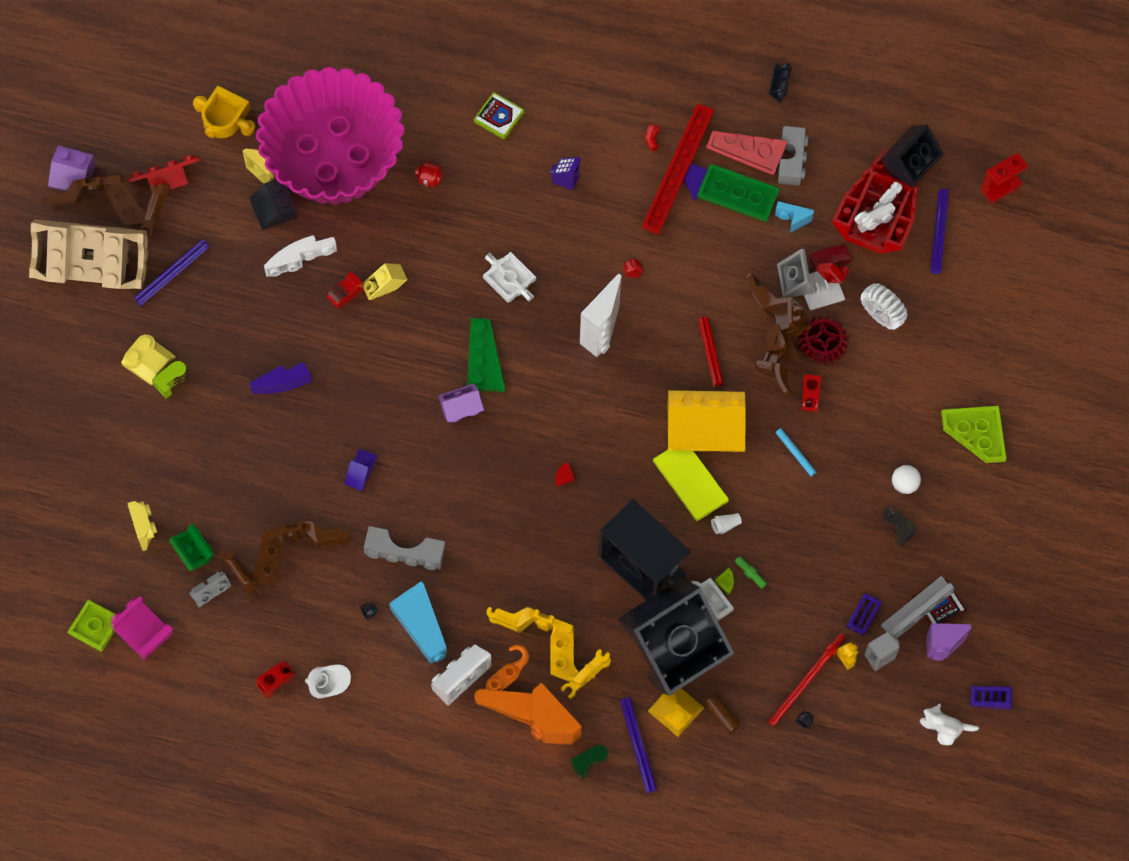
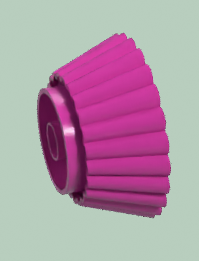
[256,67,405,205]

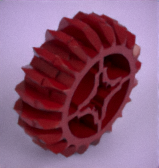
[798,315,849,366]

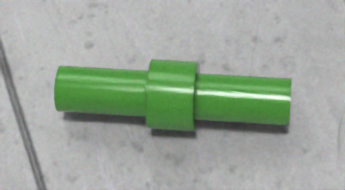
[735,556,767,589]

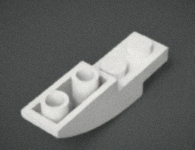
[264,235,337,277]

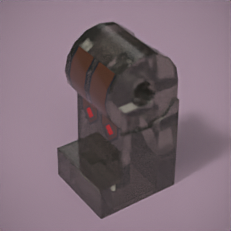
[881,507,917,546]

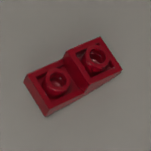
[808,245,852,272]

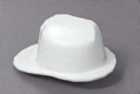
[305,664,351,698]

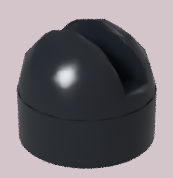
[360,603,377,620]
[796,711,813,729]

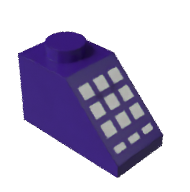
[550,157,580,190]

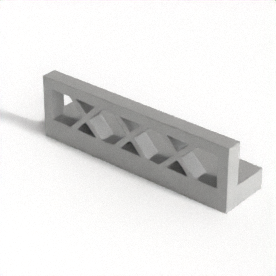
[881,576,954,638]

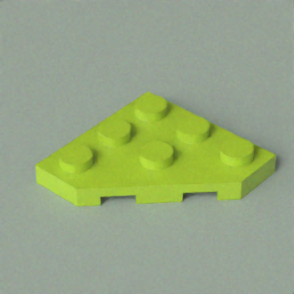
[941,406,1006,463]

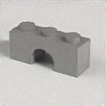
[778,126,808,186]

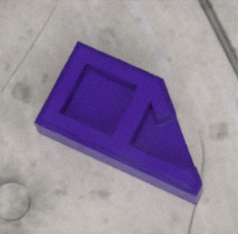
[684,164,708,201]

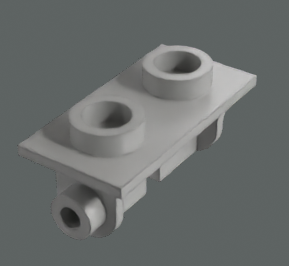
[189,572,231,607]

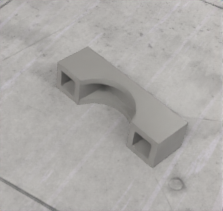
[364,526,446,570]

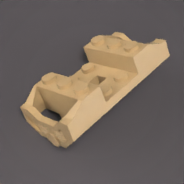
[29,219,148,289]

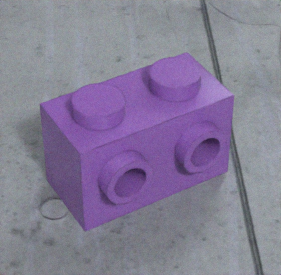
[438,384,484,422]

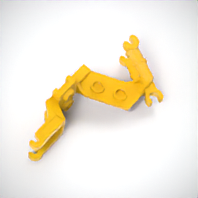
[487,607,611,699]

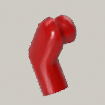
[644,124,660,152]

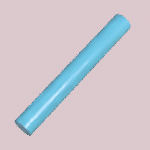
[775,428,816,477]

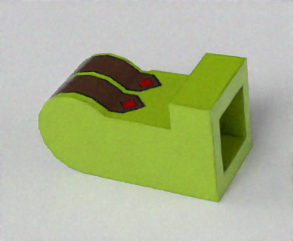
[152,361,188,399]

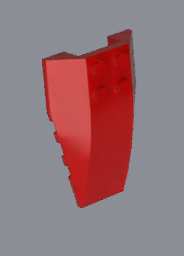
[832,148,918,254]

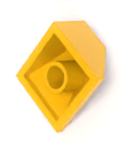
[648,688,704,737]

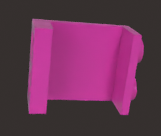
[111,596,173,660]

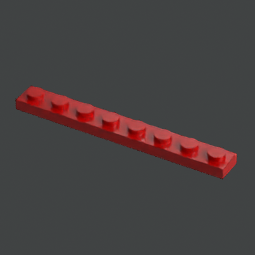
[642,103,714,235]

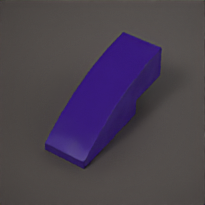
[249,362,312,394]

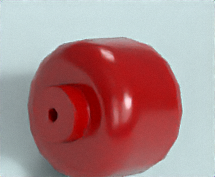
[623,259,643,279]

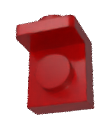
[816,263,849,284]

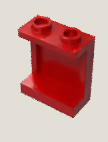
[981,152,1028,204]

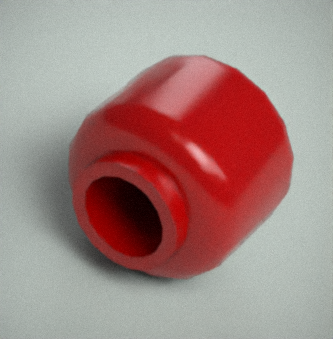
[415,161,444,188]

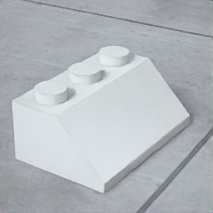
[431,645,492,706]

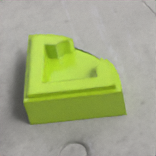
[714,568,734,596]

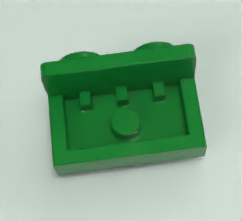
[169,524,214,571]

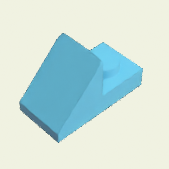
[775,201,814,233]

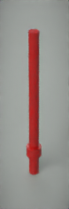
[768,633,846,727]

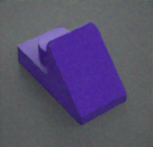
[344,449,377,491]

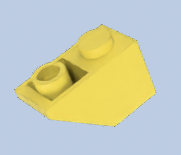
[363,263,407,300]

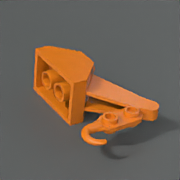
[474,645,582,745]

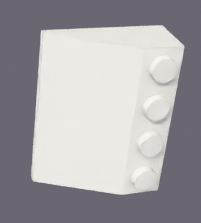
[580,274,622,357]

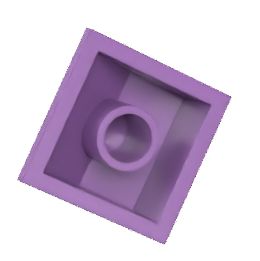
[48,146,96,197]
[926,623,971,661]

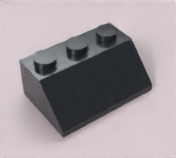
[881,124,943,187]

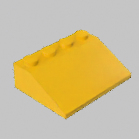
[667,390,746,452]

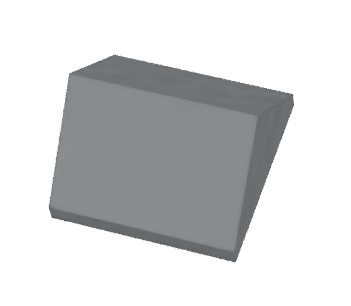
[777,249,812,298]

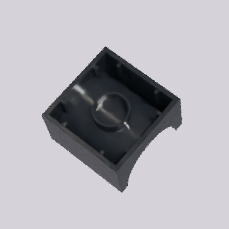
[598,499,691,600]
[617,577,735,696]

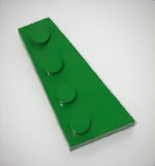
[467,318,505,392]

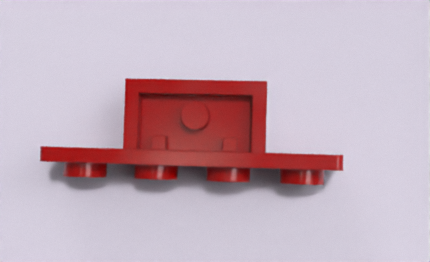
[127,154,200,192]

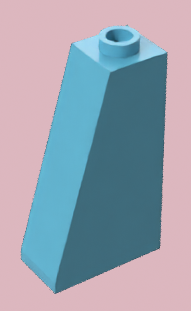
[389,581,447,664]

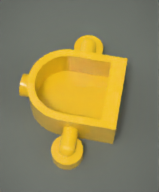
[193,86,256,138]

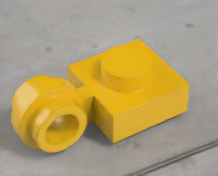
[837,642,858,670]

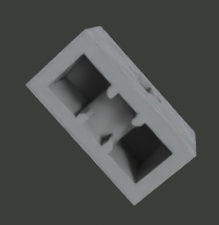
[864,632,900,671]

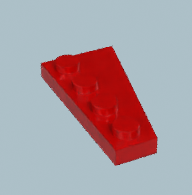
[706,130,788,175]

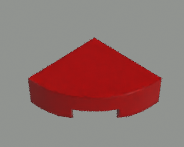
[555,462,575,487]

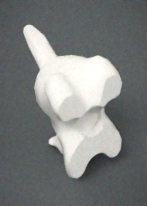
[920,704,979,745]

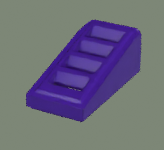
[971,686,1013,709]

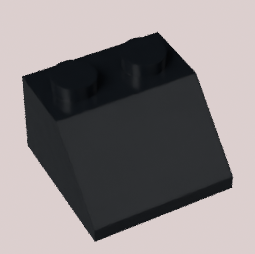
[249,179,297,230]

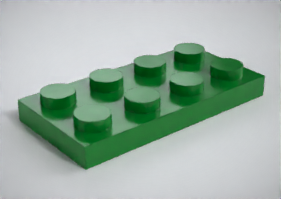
[697,164,780,223]

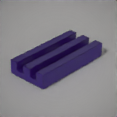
[846,593,882,637]

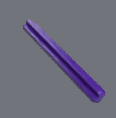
[931,189,949,274]
[134,239,209,305]
[620,697,657,793]

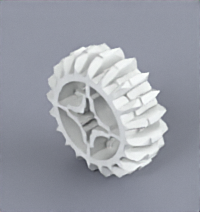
[861,283,908,330]

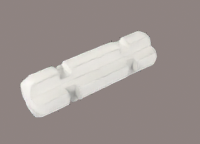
[873,182,902,210]

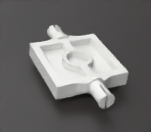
[483,252,536,303]

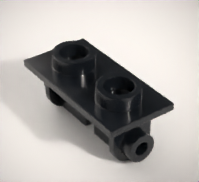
[768,62,792,103]

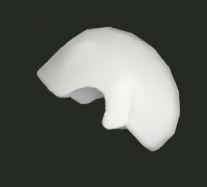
[892,465,921,494]

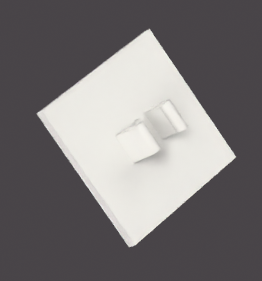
[804,271,845,311]

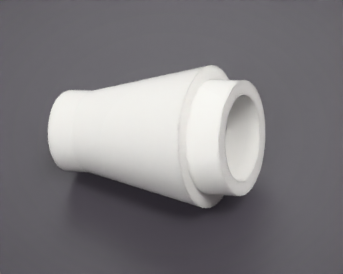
[711,513,742,535]

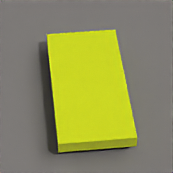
[653,450,729,522]

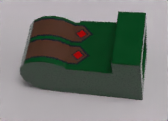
[570,745,608,780]

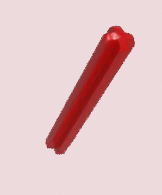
[699,316,723,387]

